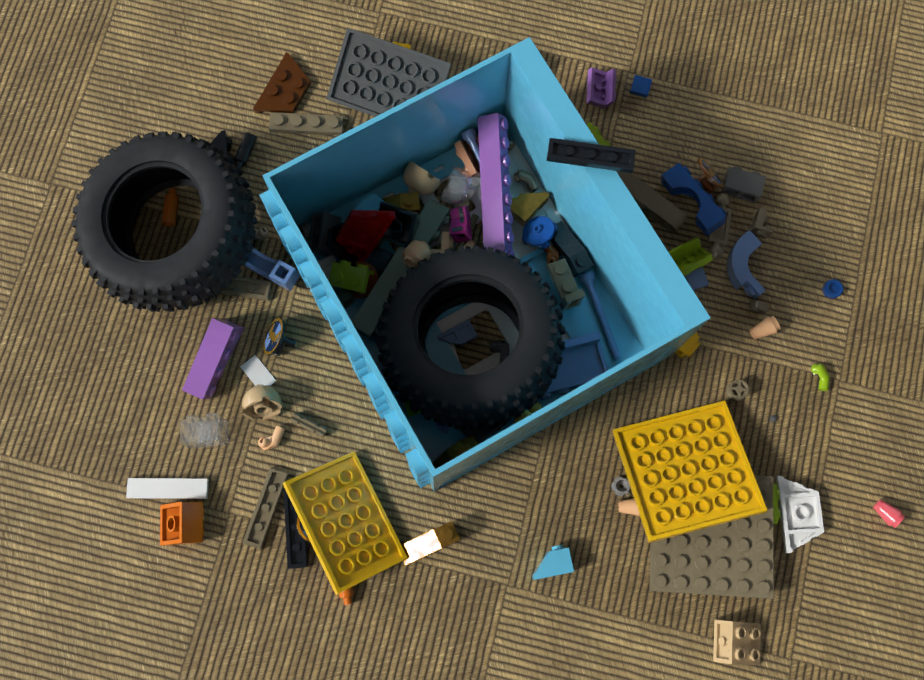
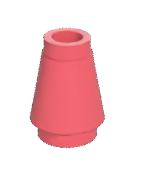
[873,499,905,528]

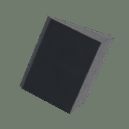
[379,201,420,247]

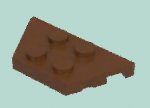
[253,52,311,113]

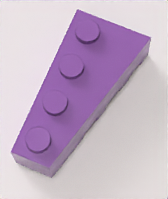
[182,318,245,400]

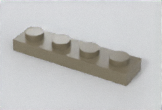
[269,112,344,136]

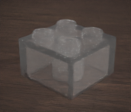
[179,413,230,449]

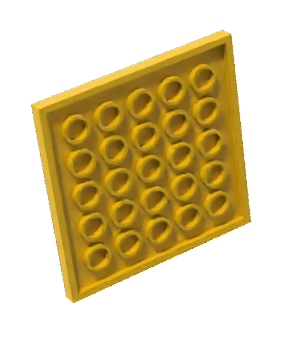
[612,400,767,543]

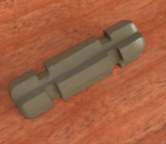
[291,412,328,437]

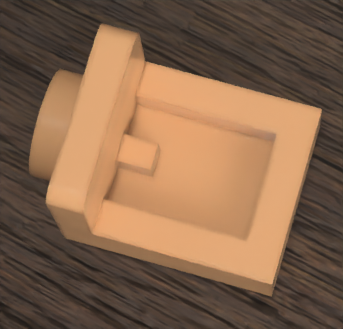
[430,231,453,259]

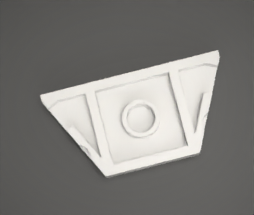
[775,476,824,553]

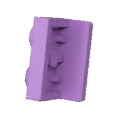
[586,68,617,109]

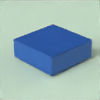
[630,75,652,98]

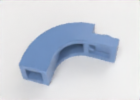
[727,230,765,300]

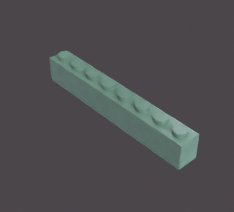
[352,198,451,340]

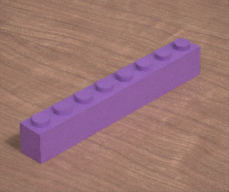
[478,113,515,257]

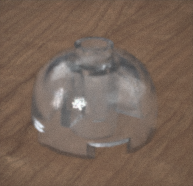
[441,167,475,205]

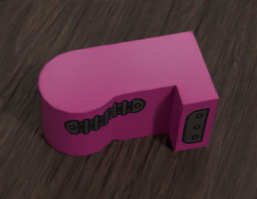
[449,206,472,243]

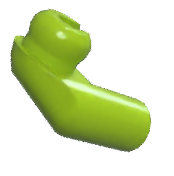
[811,363,830,391]

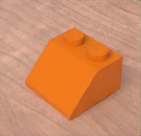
[160,502,204,545]

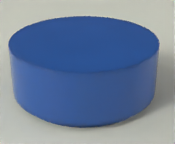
[822,279,843,299]

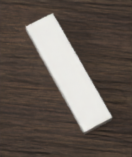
[126,478,209,499]

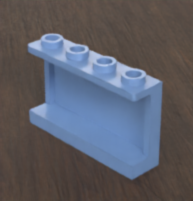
[537,331,608,400]

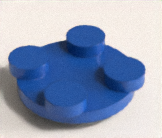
[522,216,558,249]

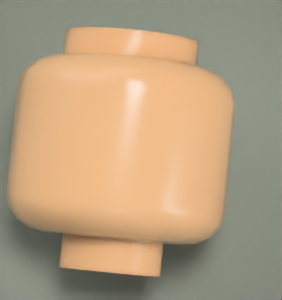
[402,240,431,268]

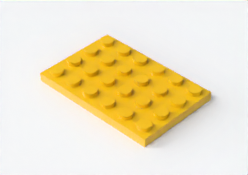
[283,451,408,595]

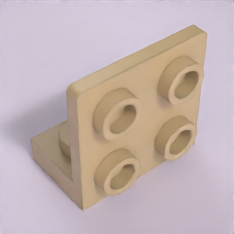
[713,619,761,665]

